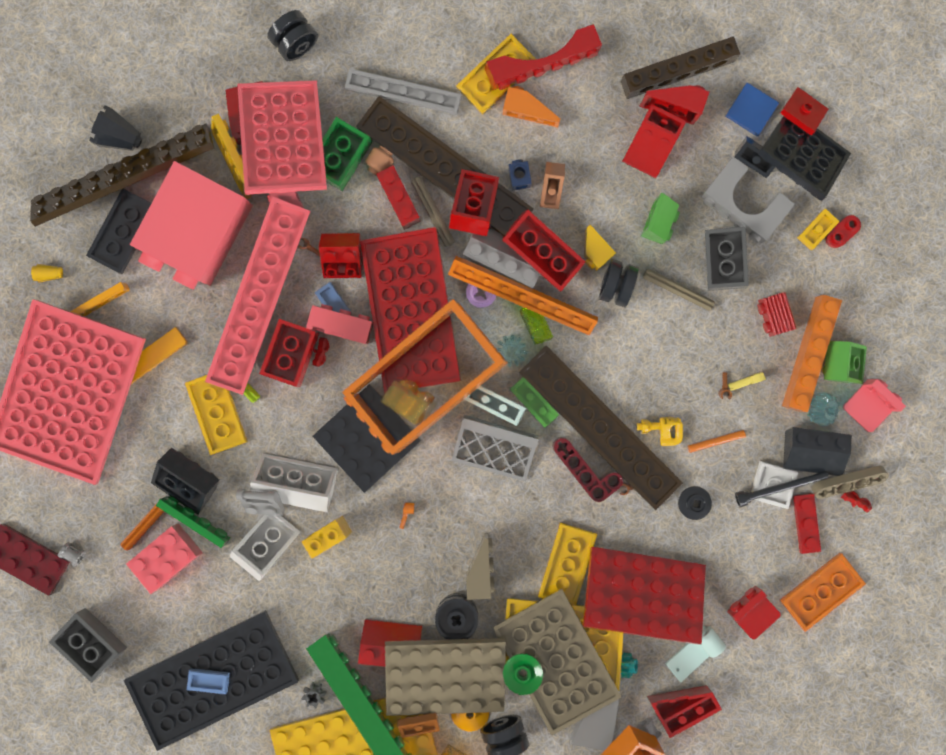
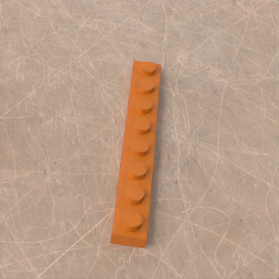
[448,256,598,336]

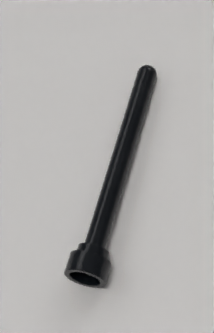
[735,472,829,508]

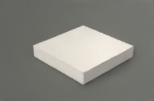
[751,461,799,509]

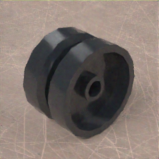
[267,10,318,61]
[599,259,639,308]
[435,593,478,640]
[480,715,530,755]

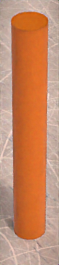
[687,430,746,453]

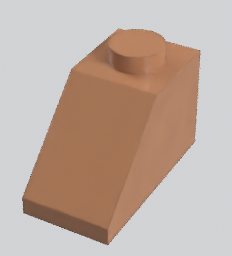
[540,162,565,209]

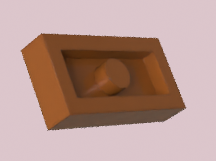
[397,713,440,738]

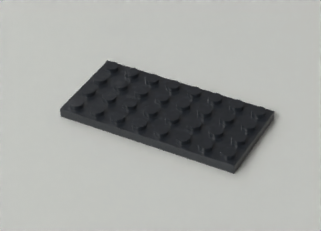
[124,610,299,751]

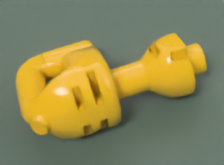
[636,417,683,446]

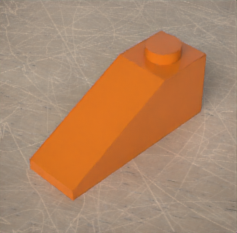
[503,86,560,128]

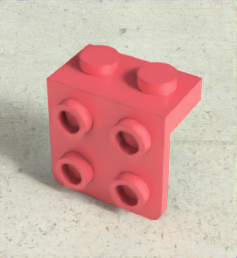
[843,379,906,432]

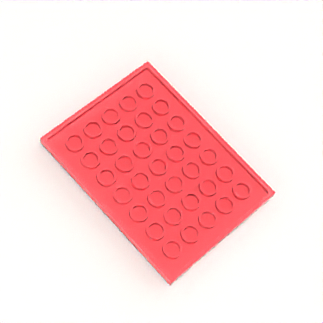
[0,299,146,485]

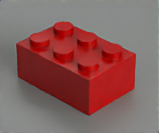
[259,319,320,388]

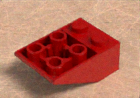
[622,104,687,179]

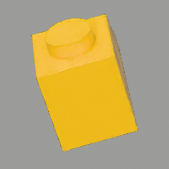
[584,225,616,271]

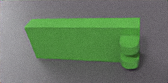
[510,377,559,428]

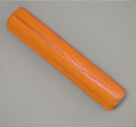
[120,505,164,551]

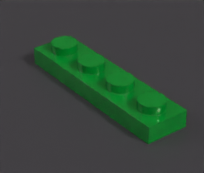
[156,496,231,548]

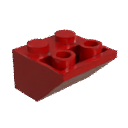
[319,233,362,278]

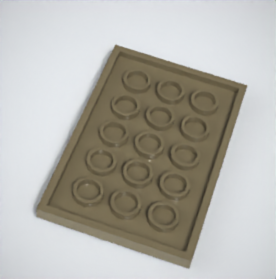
[493,589,622,736]
[385,638,506,716]

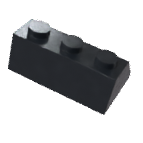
[783,427,852,476]
[151,447,220,515]

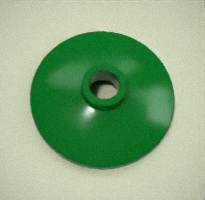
[503,654,543,695]

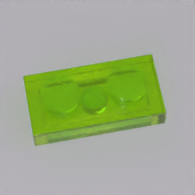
[519,308,553,345]

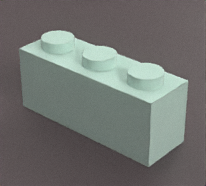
[464,385,526,426]

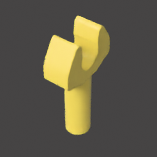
[728,372,766,391]

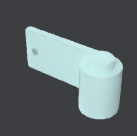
[665,626,726,683]

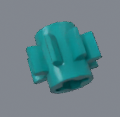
[621,653,638,679]

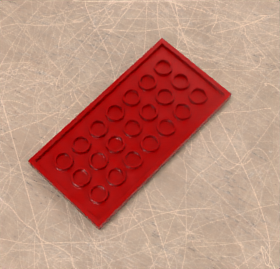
[360,227,461,394]

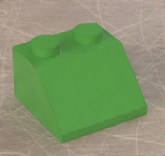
[641,193,680,244]
[823,341,867,384]

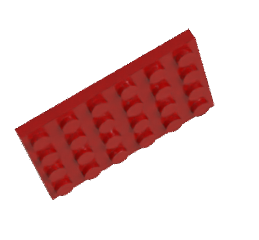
[583,547,706,645]

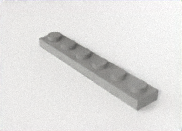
[345,68,461,115]

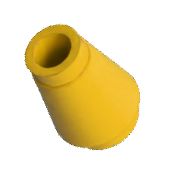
[31,264,63,283]

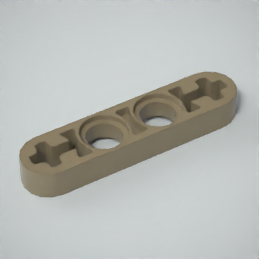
[812,466,889,499]

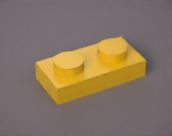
[797,208,839,250]

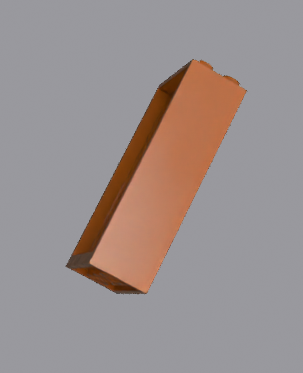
[342,299,508,455]

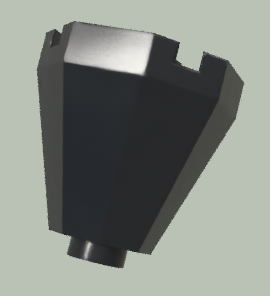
[89,105,142,151]

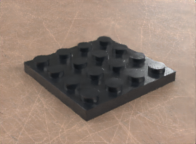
[758,116,851,202]
[312,384,422,493]

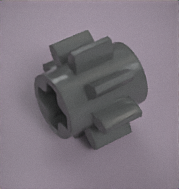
[301,682,327,709]

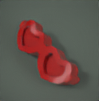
[312,337,330,367]
[841,491,872,513]

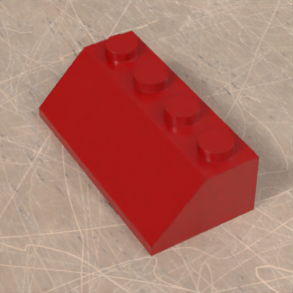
[502,210,586,292]

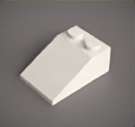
[230,514,300,581]

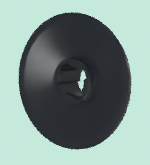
[678,486,712,520]

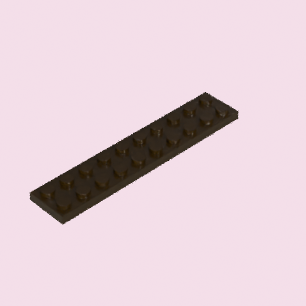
[356,96,534,236]
[30,123,214,227]
[518,345,683,510]

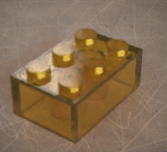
[381,380,438,425]

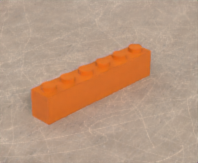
[782,294,842,412]

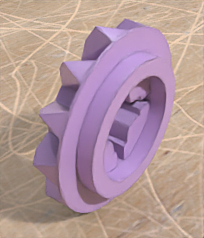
[466,284,496,308]

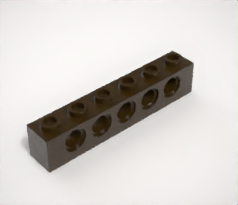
[621,36,740,99]

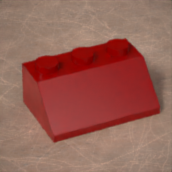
[358,619,422,667]

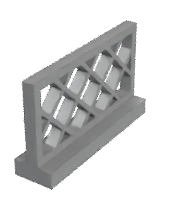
[451,415,539,482]

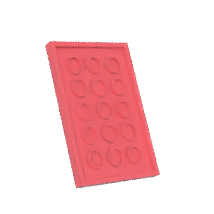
[237,80,327,194]

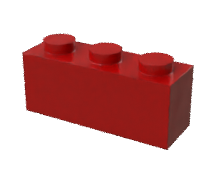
[376,165,421,230]

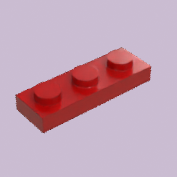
[793,493,821,554]

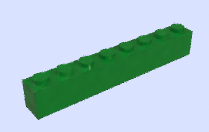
[306,633,412,755]

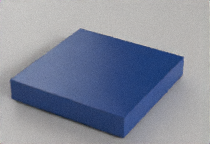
[725,83,779,136]

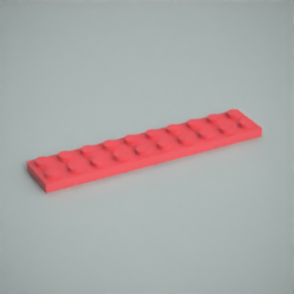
[205,197,310,395]

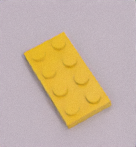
[211,114,252,199]

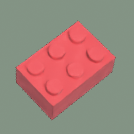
[126,523,203,594]

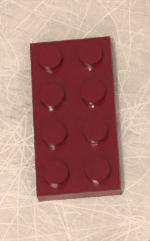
[0,523,70,596]

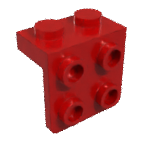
[727,586,781,640]

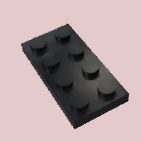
[86,188,152,275]

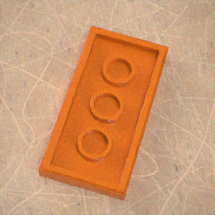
[780,553,866,632]

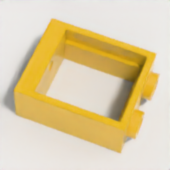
[302,515,352,559]

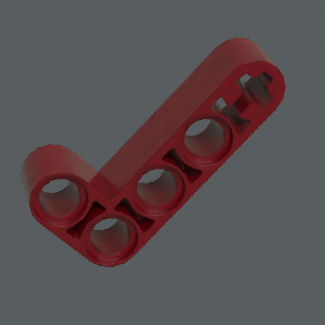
[552,438,623,502]

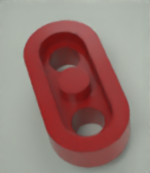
[825,215,861,248]

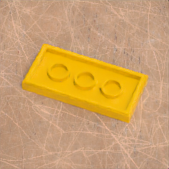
[456,33,536,115]
[185,375,248,455]
[538,522,597,605]

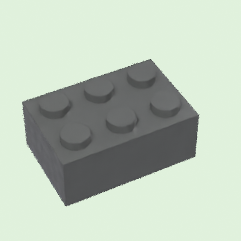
[705,227,749,291]
[49,608,127,683]

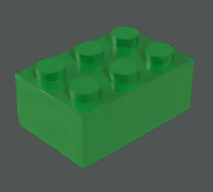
[322,117,372,192]

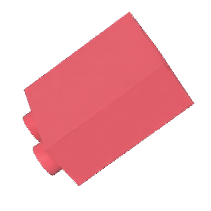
[130,161,253,290]

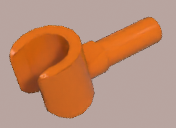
[399,503,415,529]

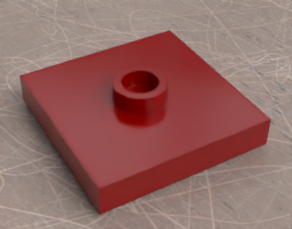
[780,87,829,135]

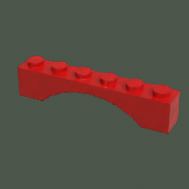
[485,24,602,90]

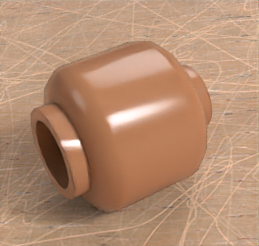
[365,146,394,176]

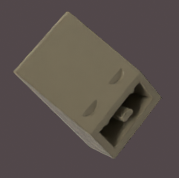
[466,533,495,600]

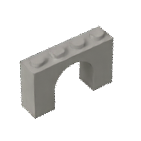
[701,156,795,243]

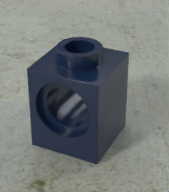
[508,159,532,191]

